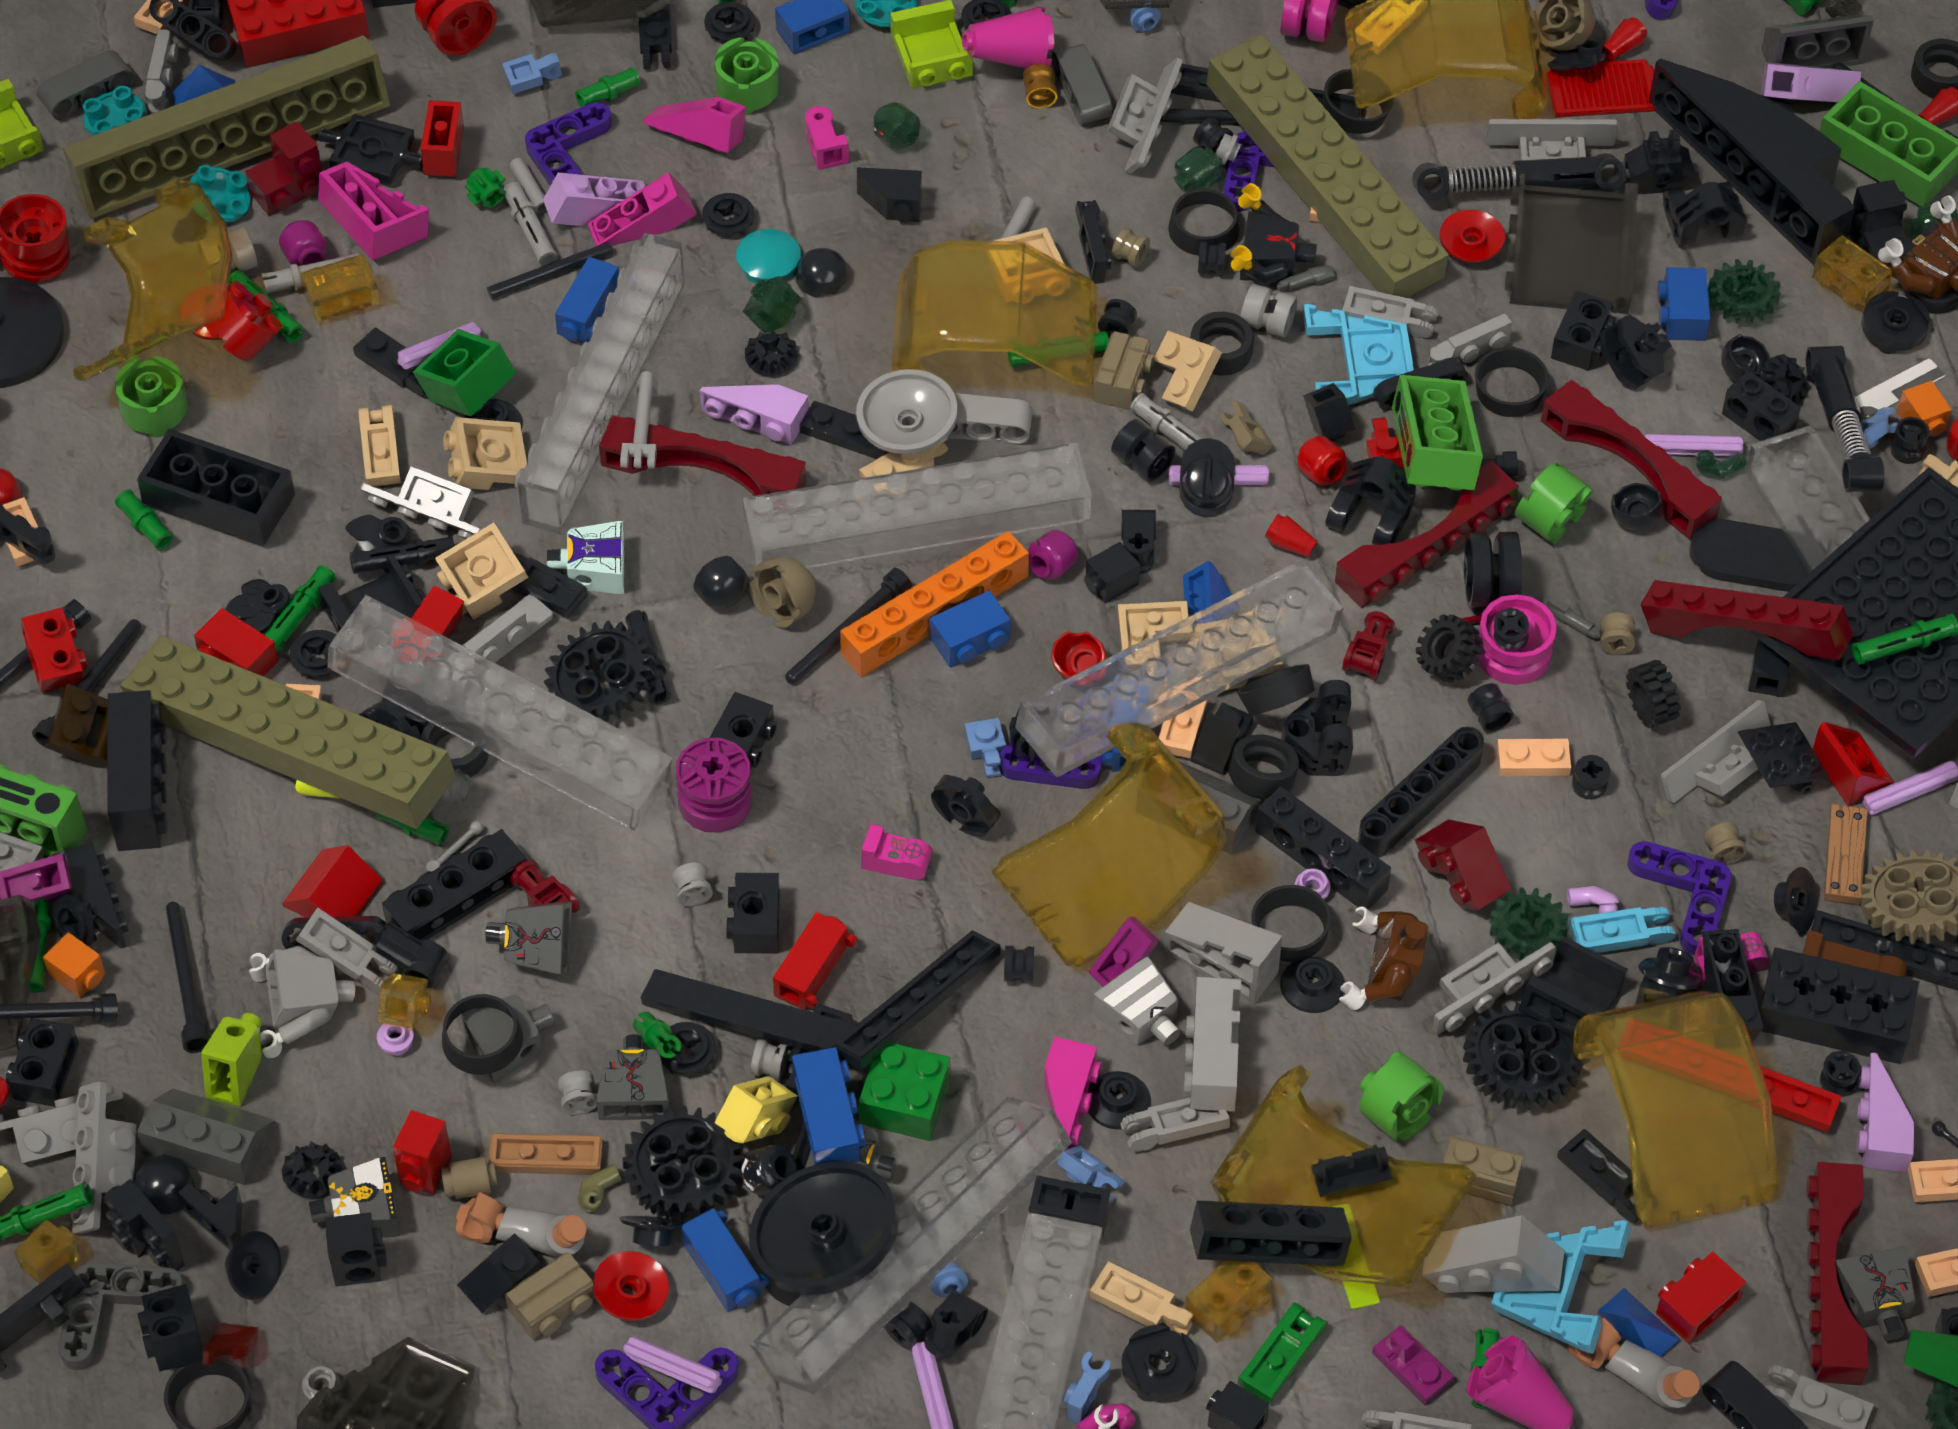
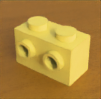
[715,1076,797,1143]

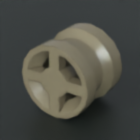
[1112,227,1150,268]
[1600,612,1635,655]
[1703,822,1747,865]

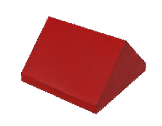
[1813,722,1895,806]
[282,845,383,917]

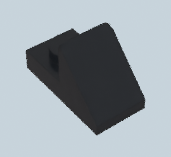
[1191,702,1254,775]
[178,1183,242,1250]
[457,1233,540,1313]

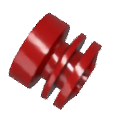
[0,194,71,283]

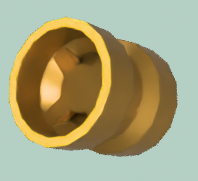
[1023,64,1057,109]

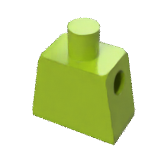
[201,1013,262,1107]

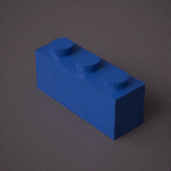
[792,1047,865,1165]

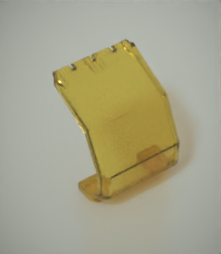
[1344,0,1547,119]
[73,179,233,382]
[892,240,1098,387]
[992,722,1227,967]
[1573,991,1779,1229]
[1210,1065,1477,1287]

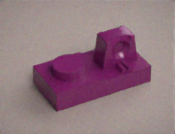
[1372,1325,1454,1406]

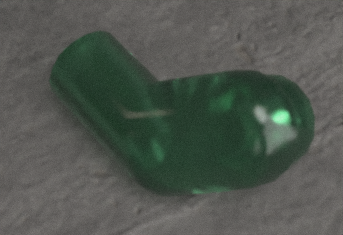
[1696,450,1747,478]

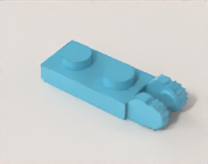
[1569,906,1676,953]

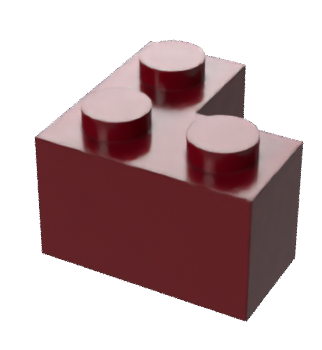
[245,121,322,216]
[1415,819,1511,911]

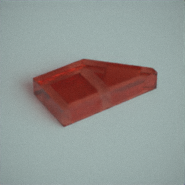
[202,1323,258,1365]

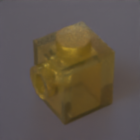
[377,973,431,1029]
[14,1220,79,1284]

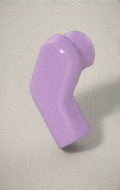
[1567,886,1619,913]

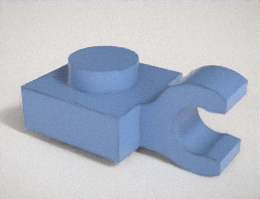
[502,53,563,94]
[1861,407,1898,449]
[964,718,1006,778]
[1056,1145,1124,1203]
[1064,1351,1111,1424]

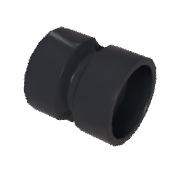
[1111,419,1176,481]

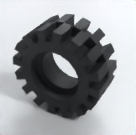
[1416,614,1483,682]
[1626,660,1681,728]

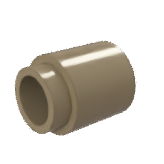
[441,1157,498,1200]

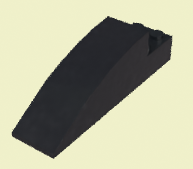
[1649,59,1855,267]

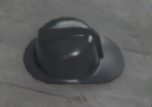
[1179,438,1235,517]

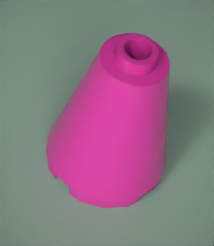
[962,7,1054,69]
[1466,1335,1573,1429]

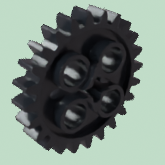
[544,620,657,726]
[1463,1002,1583,1110]
[622,1106,744,1221]

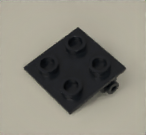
[1738,722,1829,794]

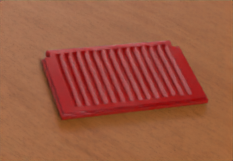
[1546,59,1656,118]

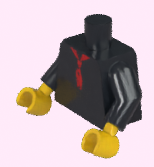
[1230,183,1317,285]

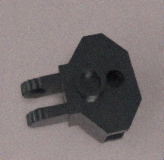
[1623,129,1695,194]
[1600,314,1672,389]

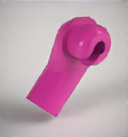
[1076,1403,1136,1429]

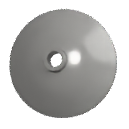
[856,369,958,454]

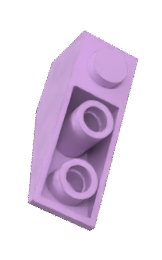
[1761,62,1861,102]
[543,173,646,226]
[700,384,809,445]
[1856,1053,1914,1172]

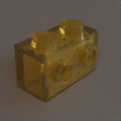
[1812,235,1893,313]
[301,254,379,322]
[1185,1261,1272,1343]

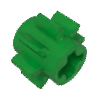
[465,167,506,208]

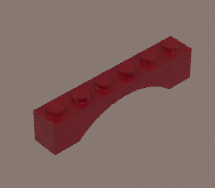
[1541,379,1722,540]
[599,415,806,513]
[1335,460,1519,608]
[1640,580,1853,660]
[1806,1162,1869,1386]

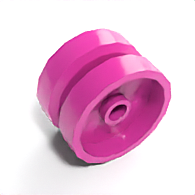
[1280,0,1338,44]
[1476,594,1557,685]

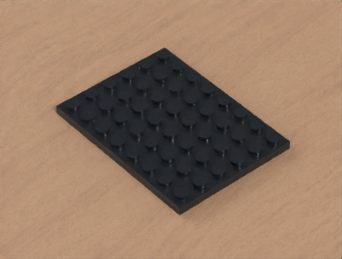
[1750,467,1958,758]

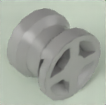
[672,862,713,907]
[751,1039,789,1081]
[557,1070,597,1115]

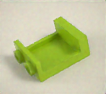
[890,0,973,89]
[0,78,44,169]

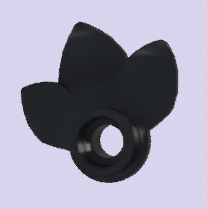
[1547,40,1606,71]
[345,515,410,574]
[225,579,291,633]

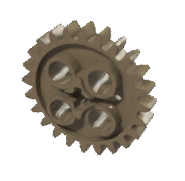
[1861,850,1958,944]

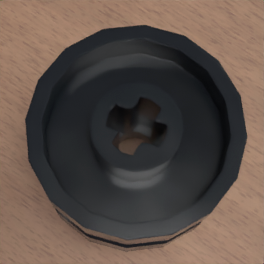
[1463,532,1522,608]

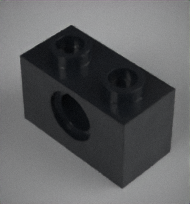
[709,692,777,769]
[726,873,780,954]

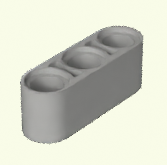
[947,393,1033,444]

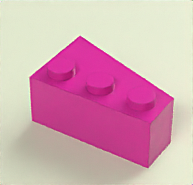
[318,161,429,261]

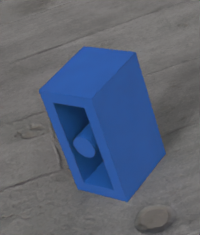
[775,0,849,55]
[1657,267,1710,341]
[929,590,1011,668]

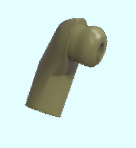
[578,1164,621,1212]

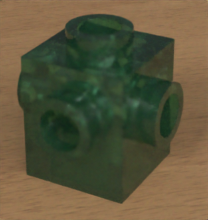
[742,276,801,334]

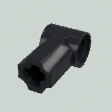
[371,921,449,988]

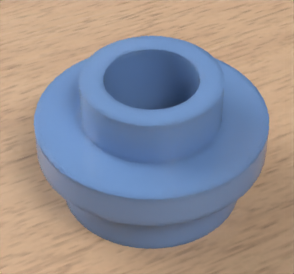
[1130,2,1161,32]
[930,1263,968,1297]

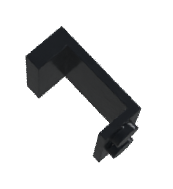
[318,554,425,657]
[1519,936,1628,1043]

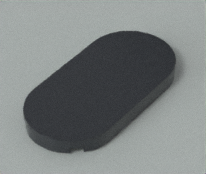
[1689,519,1827,592]

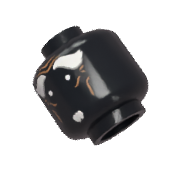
[741,1145,797,1196]

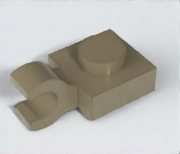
[1220,400,1273,455]

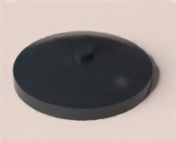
[0,277,64,388]
[749,1161,899,1295]

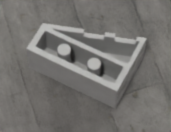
[1163,902,1282,1004]
[1184,977,1241,1112]
[1422,1215,1565,1293]

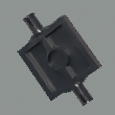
[318,114,423,185]

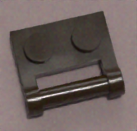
[45,684,108,768]

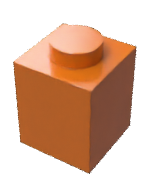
[1897,380,1952,437]
[43,932,105,999]

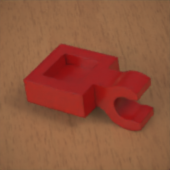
[1366,417,1404,468]

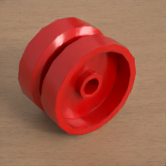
[414,0,497,56]

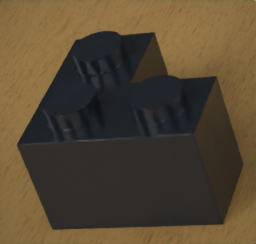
[1849,179,1912,278]

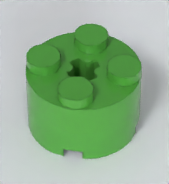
[714,37,779,115]
[115,356,188,437]
[1515,462,1594,545]
[1359,1051,1444,1141]

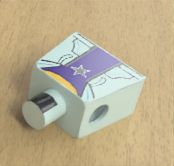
[547,521,624,594]

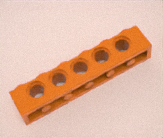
[840,531,1029,678]

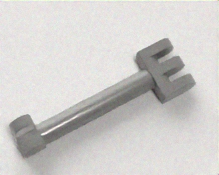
[620,371,658,469]

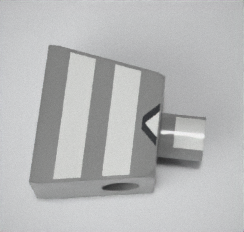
[1093,956,1181,1046]

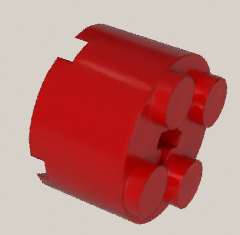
[202,281,283,361]

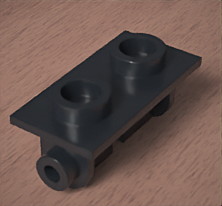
[1311,1145,1393,1198]

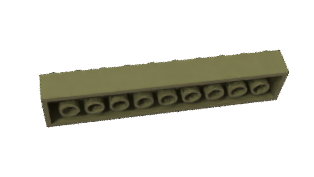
[1206,34,1449,298]
[62,35,390,219]
[120,635,456,829]

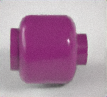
[279,220,327,266]
[1028,530,1078,580]

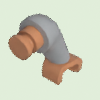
[455,1192,586,1258]
[1568,1318,1700,1409]

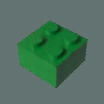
[413,329,516,416]
[859,1043,950,1141]

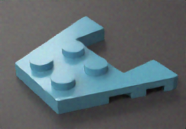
[1303,304,1414,406]
[1491,1220,1631,1354]

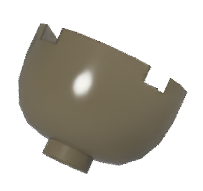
[1530,0,1595,51]
[749,557,816,628]

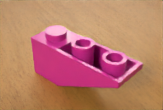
[643,97,746,153]
[588,173,696,246]
[1044,1036,1102,1154]

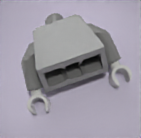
[249,946,355,1058]

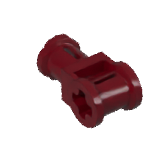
[1342,611,1395,681]
[510,860,580,913]

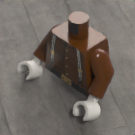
[1878,195,1958,299]
[1339,907,1429,1010]

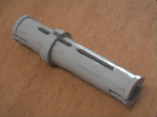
[503,182,558,266]
[261,253,363,294]
[1130,393,1203,450]

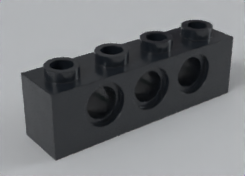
[1255,786,1391,909]
[382,829,527,941]
[1190,1200,1352,1266]

